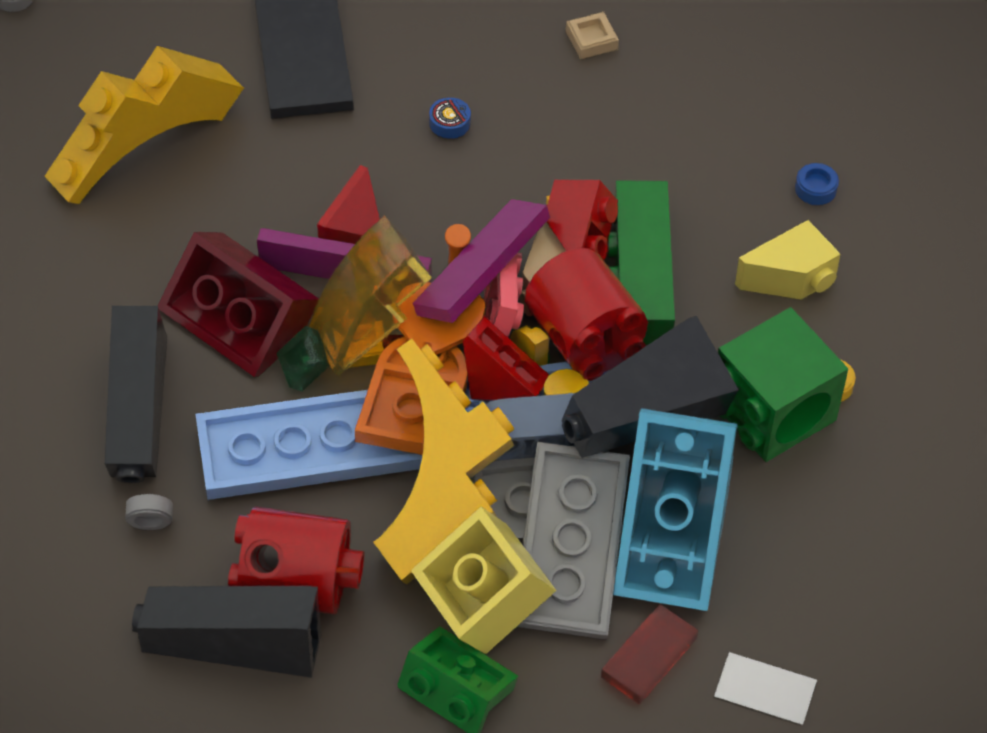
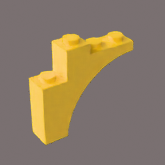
[45,46,244,204]
[373,338,515,584]

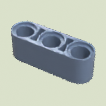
[485,393,575,460]

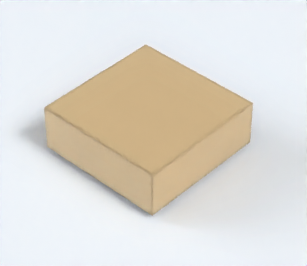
[566,12,619,60]

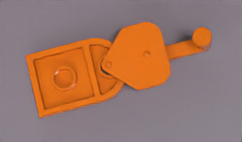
[355,224,485,455]

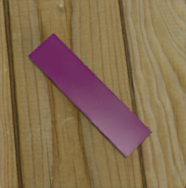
[412,199,550,323]
[257,228,432,291]

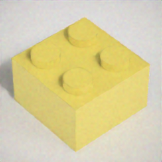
[411,507,557,654]

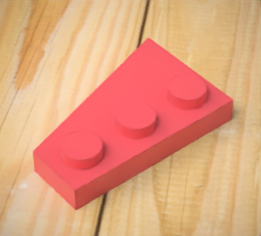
[483,252,524,337]

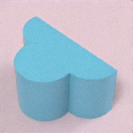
[613,408,737,611]

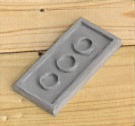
[517,442,630,640]

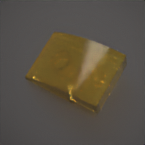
[309,215,432,376]

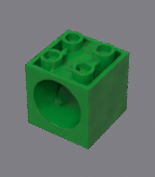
[718,307,848,462]

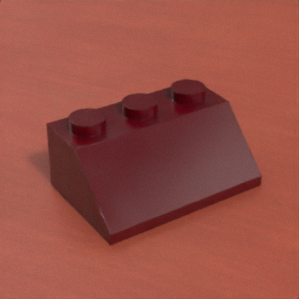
[157,232,321,377]

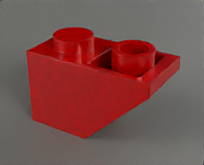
[547,180,618,260]

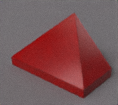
[317,165,385,246]
[463,316,549,400]

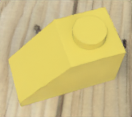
[735,220,841,300]

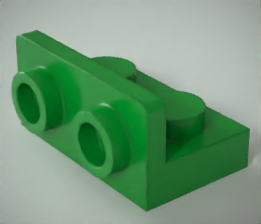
[397,626,519,733]

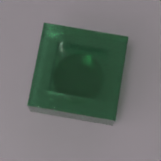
[277,326,331,391]

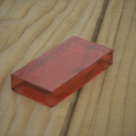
[601,604,698,705]

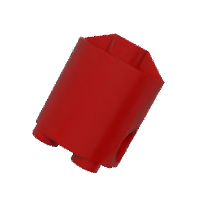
[525,248,648,381]
[228,506,365,615]

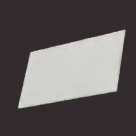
[714,652,817,725]

